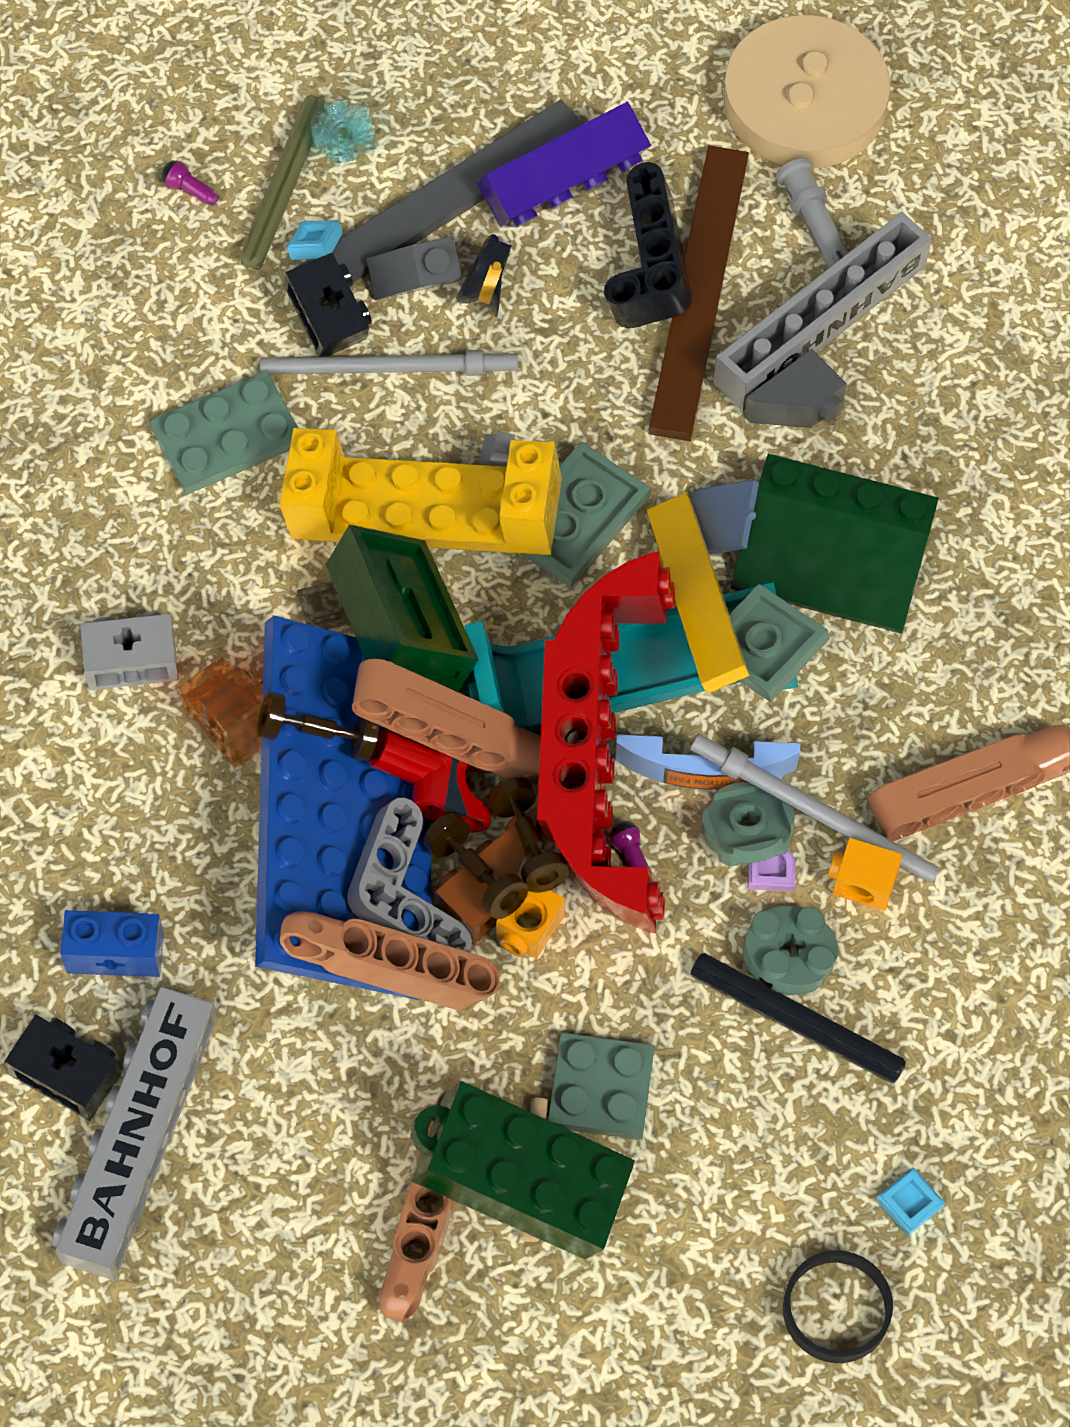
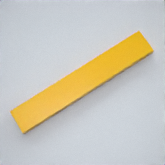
[647,492,750,694]

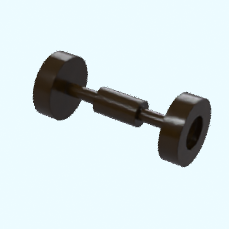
[257,691,379,762]
[488,777,569,893]
[424,813,528,919]

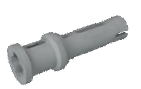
[776,158,849,269]

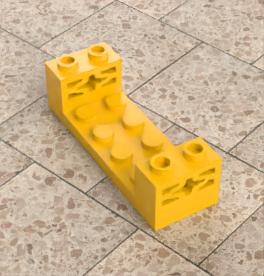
[279,428,562,555]

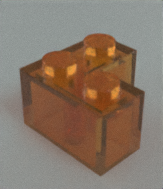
[178,657,263,770]

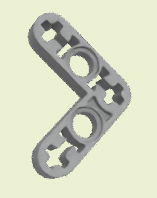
[347,798,472,952]

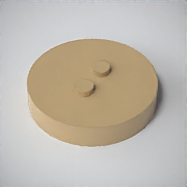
[723,15,890,168]

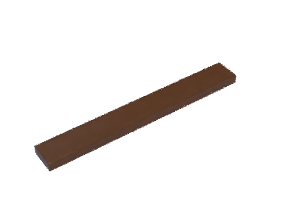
[648,145,749,442]

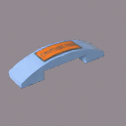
[615,735,800,790]

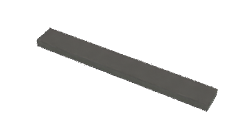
[295,99,584,302]

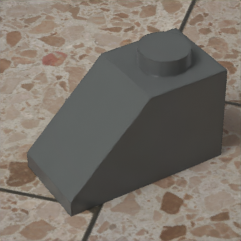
[366,236,462,300]
[745,349,847,428]

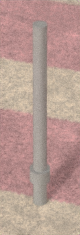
[260,350,518,376]
[689,733,939,883]

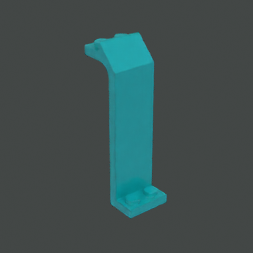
[462,582,799,733]

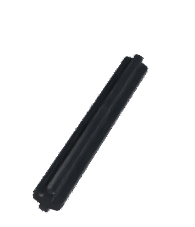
[690,953,906,1084]

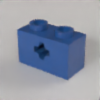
[60,910,164,977]

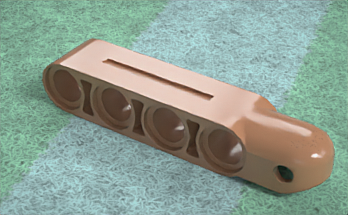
[352,659,541,783]
[867,725,1070,841]
[280,911,500,1010]
[379,1089,456,1323]

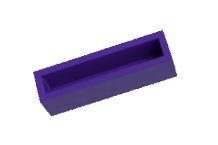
[477,101,652,228]

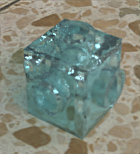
[310,99,376,163]

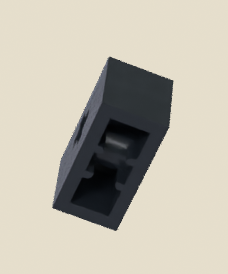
[283,252,372,357]
[4,1015,121,1121]

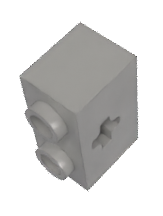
[80,612,179,690]

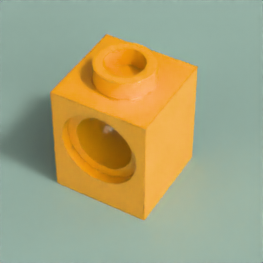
[828,837,903,911]
[496,890,565,960]

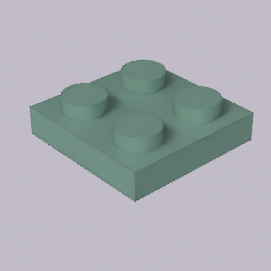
[730,584,830,702]
[548,1033,655,1140]

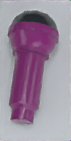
[161,160,219,206]
[609,821,652,875]

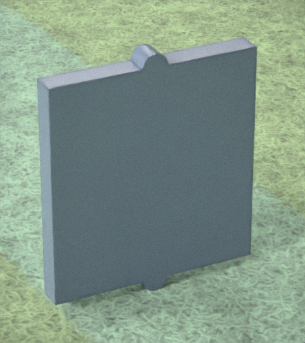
[691,479,759,555]

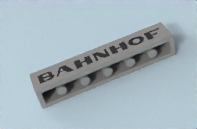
[713,212,932,411]
[52,987,218,1281]

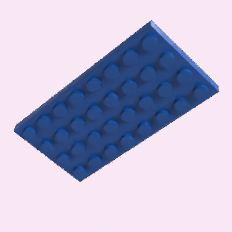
[255,615,431,1000]

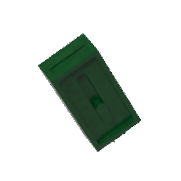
[326,524,479,692]
[410,1081,635,1259]

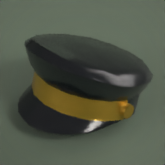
[456,234,512,317]

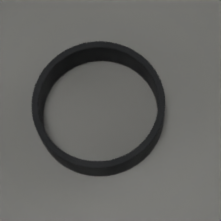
[783,1250,893,1363]

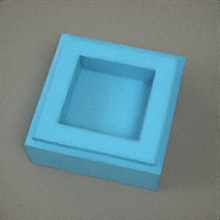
[287,220,343,260]
[876,1167,945,1236]

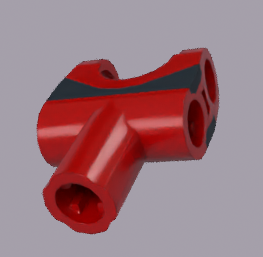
[367,728,492,833]

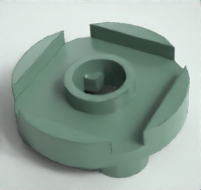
[702,781,794,866]
[743,906,838,995]

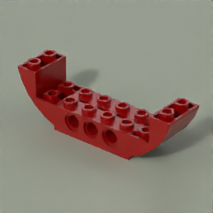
[537,552,675,933]

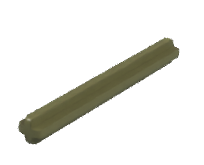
[240,94,326,270]

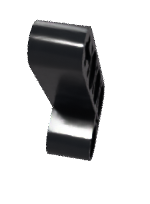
[604,162,692,329]

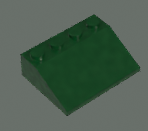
[731,453,939,634]

